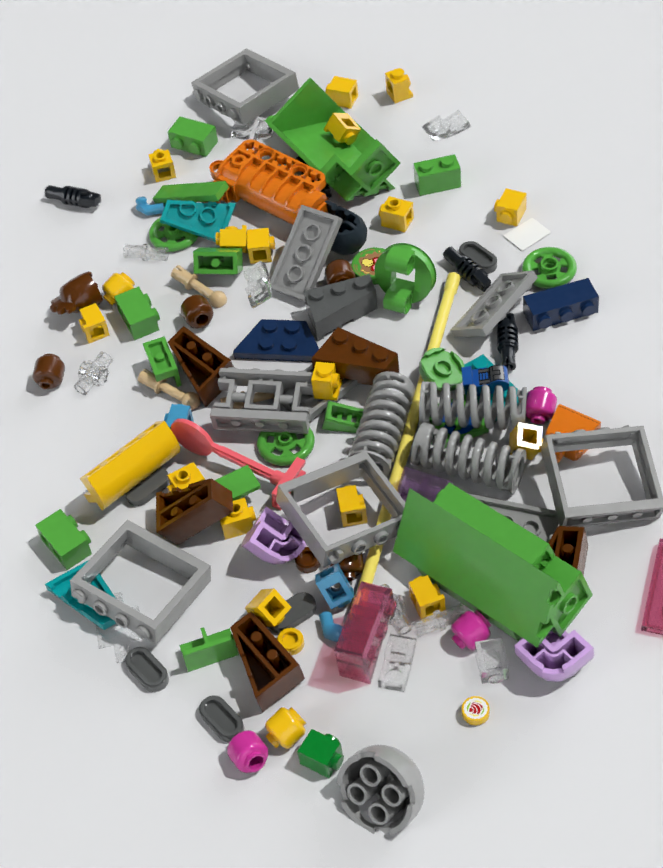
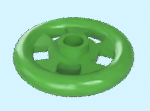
[149,217,199,252]
[522,247,577,289]
[257,427,315,466]

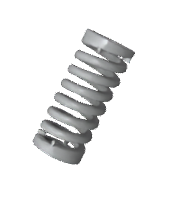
[348,371,415,477]
[419,381,527,430]
[411,422,526,493]

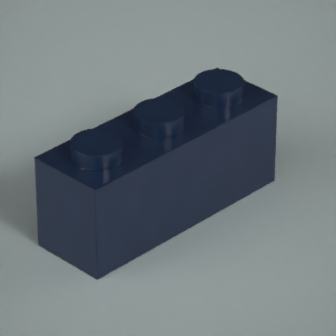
[523,278,599,331]

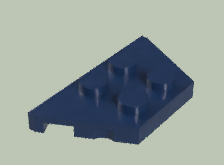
[233,319,319,362]

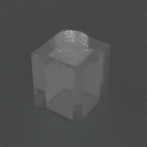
[475,637,509,684]

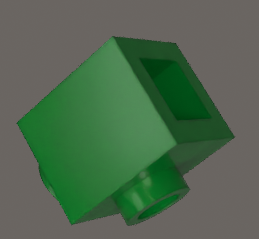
[297,729,344,778]

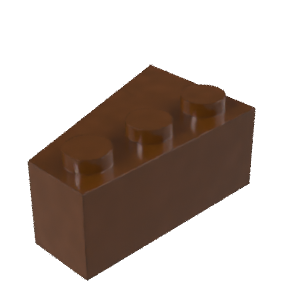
[168,326,234,407]
[311,327,399,386]
[156,478,233,545]
[548,526,589,576]
[230,611,305,712]

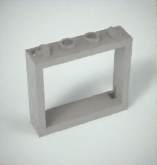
[191,48,299,125]
[541,425,663,527]
[276,451,406,568]
[70,520,211,644]

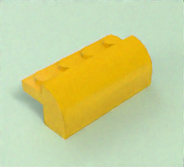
[80,421,180,511]

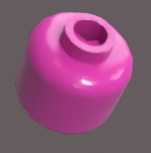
[526,386,557,424]
[451,610,491,651]
[227,731,269,773]

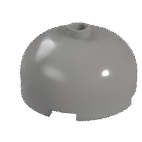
[337,745,424,835]

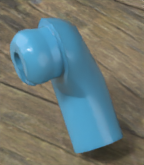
[135,196,164,216]
[319,611,351,643]

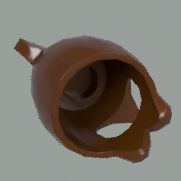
[50,271,103,315]

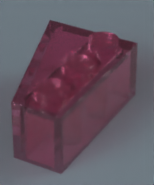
[334,581,397,684]

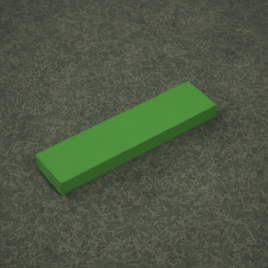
[152,181,229,204]

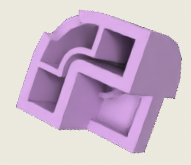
[242,507,307,565]
[514,630,594,682]

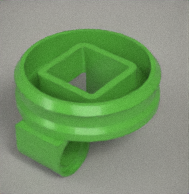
[375,243,436,314]

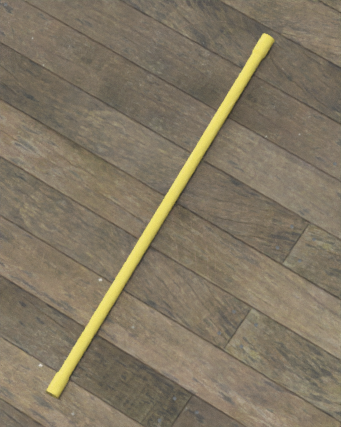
[348,272,461,623]

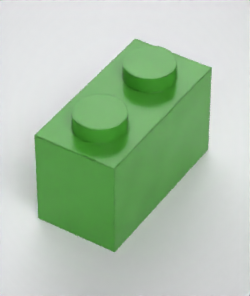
[168,116,218,157]
[413,154,461,196]
[193,247,243,274]
[114,286,160,340]
[35,509,92,570]

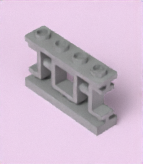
[210,367,313,434]

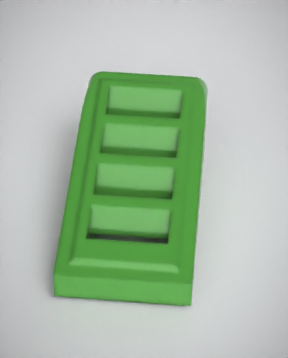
[322,401,372,433]

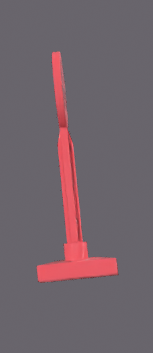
[171,419,306,510]

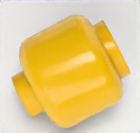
[102,272,135,305]
[265,707,306,749]

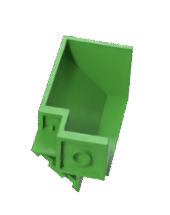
[265,77,401,201]
[393,482,593,648]

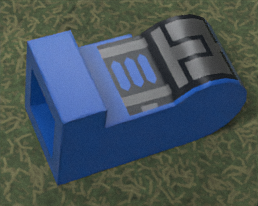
[461,365,509,397]

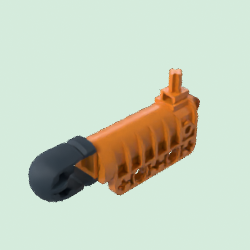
[202,139,367,255]

